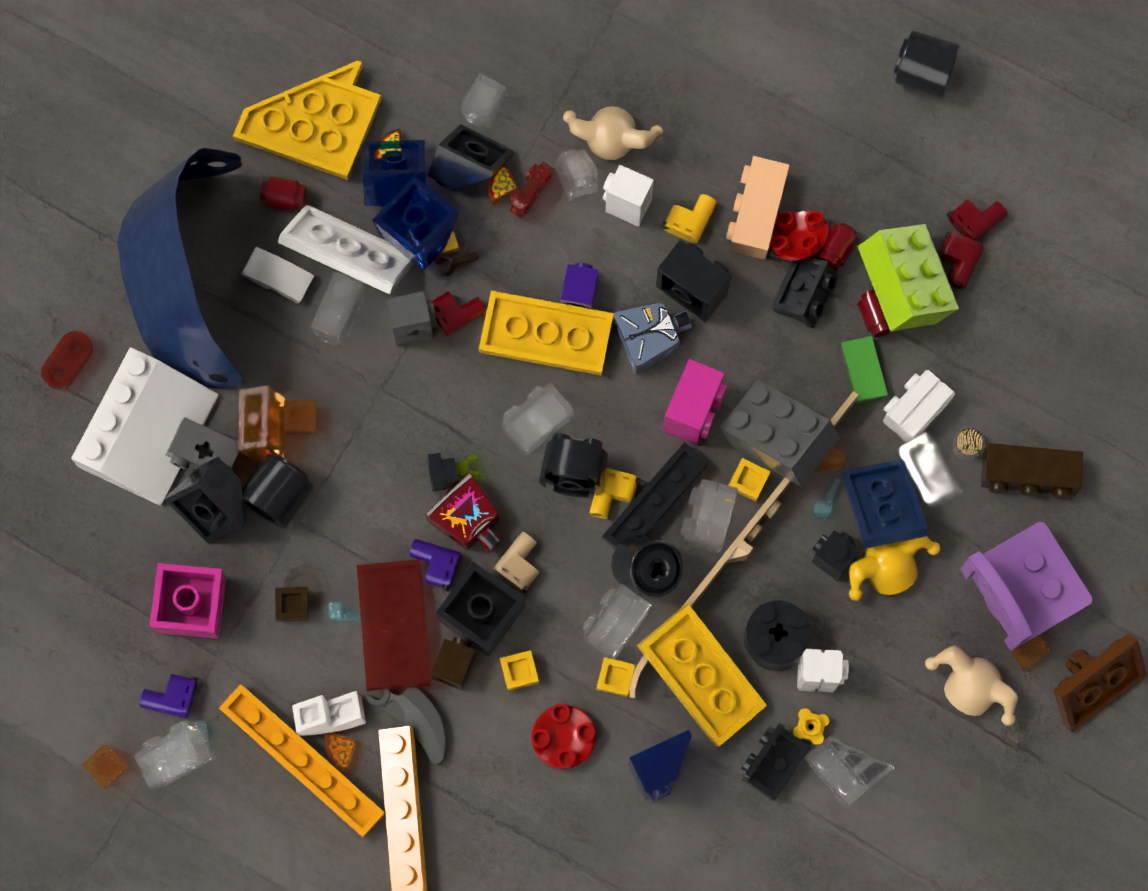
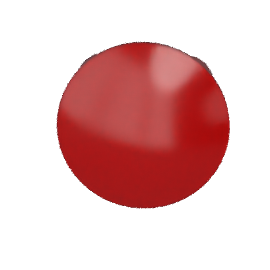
[769,210,829,261]
[531,703,596,769]

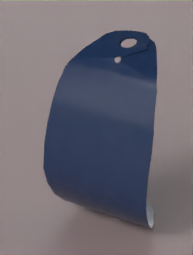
[117,148,244,389]

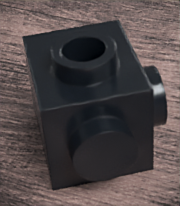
[812,530,860,581]

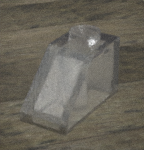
[556,149,598,202]

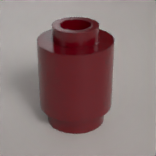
[260,176,306,212]
[816,223,859,271]
[857,289,893,338]

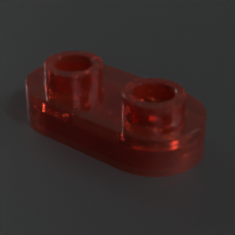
[508,162,555,219]
[41,331,93,390]

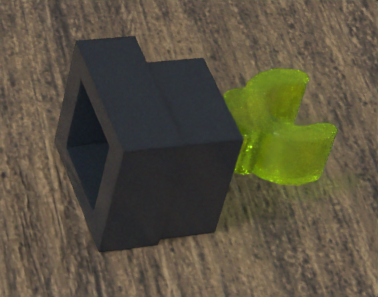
[428,453,482,492]

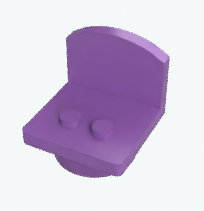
[959,522,1092,651]

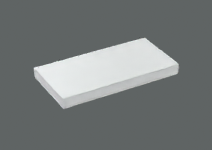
[278,205,417,294]

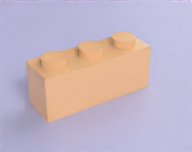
[726,156,789,260]

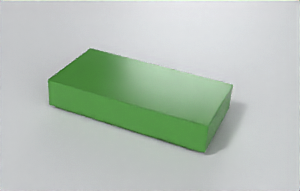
[841,336,888,404]

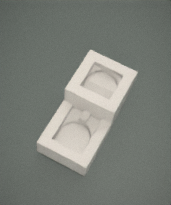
[241,247,314,304]
[292,691,366,735]

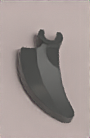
[366,682,446,764]

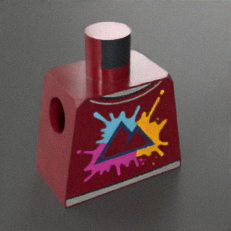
[425,473,503,553]

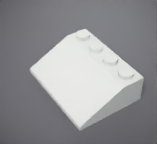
[71,347,219,506]

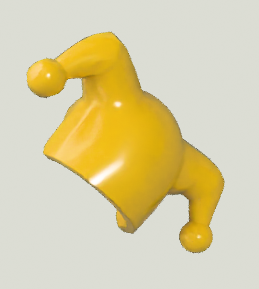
[848,536,940,601]

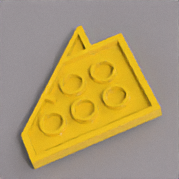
[233,61,382,180]

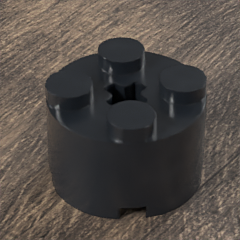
[539,433,608,498]
[744,600,811,671]

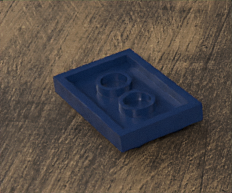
[842,459,928,549]

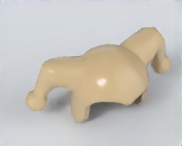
[563,107,663,160]
[925,645,1018,726]

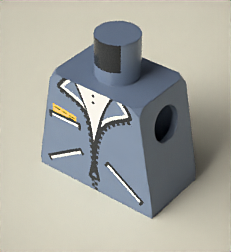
[613,303,692,375]

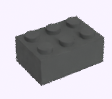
[720,379,840,487]

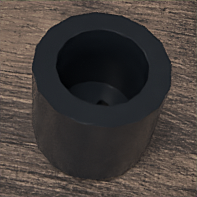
[894,31,960,98]
[242,455,313,529]
[611,535,683,597]

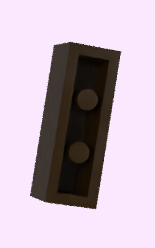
[981,443,1083,499]

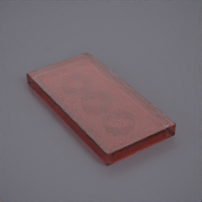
[357,559,431,691]

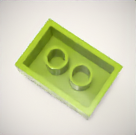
[858,224,959,331]

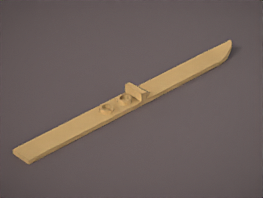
[629,391,859,698]

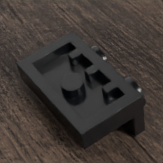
[771,257,838,328]

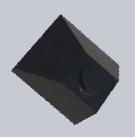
[427,124,515,189]
[164,457,246,543]

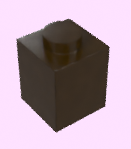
[430,637,476,690]

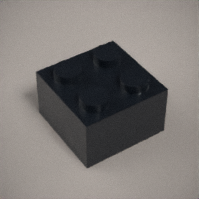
[656,239,731,322]
[435,562,526,657]

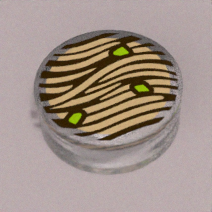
[952,427,985,460]

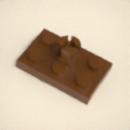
[1053,633,1147,732]

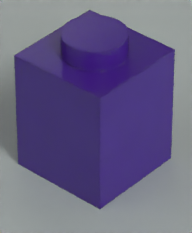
[560,263,598,309]

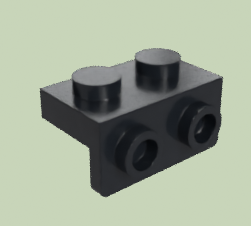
[741,723,810,802]

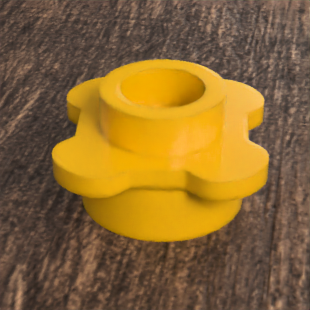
[793,708,829,745]

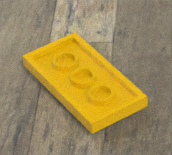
[479,291,613,376]
[637,604,767,747]

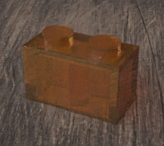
[238,386,285,461]

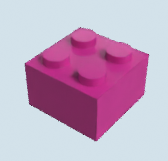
[662,359,727,445]
[149,563,227,639]

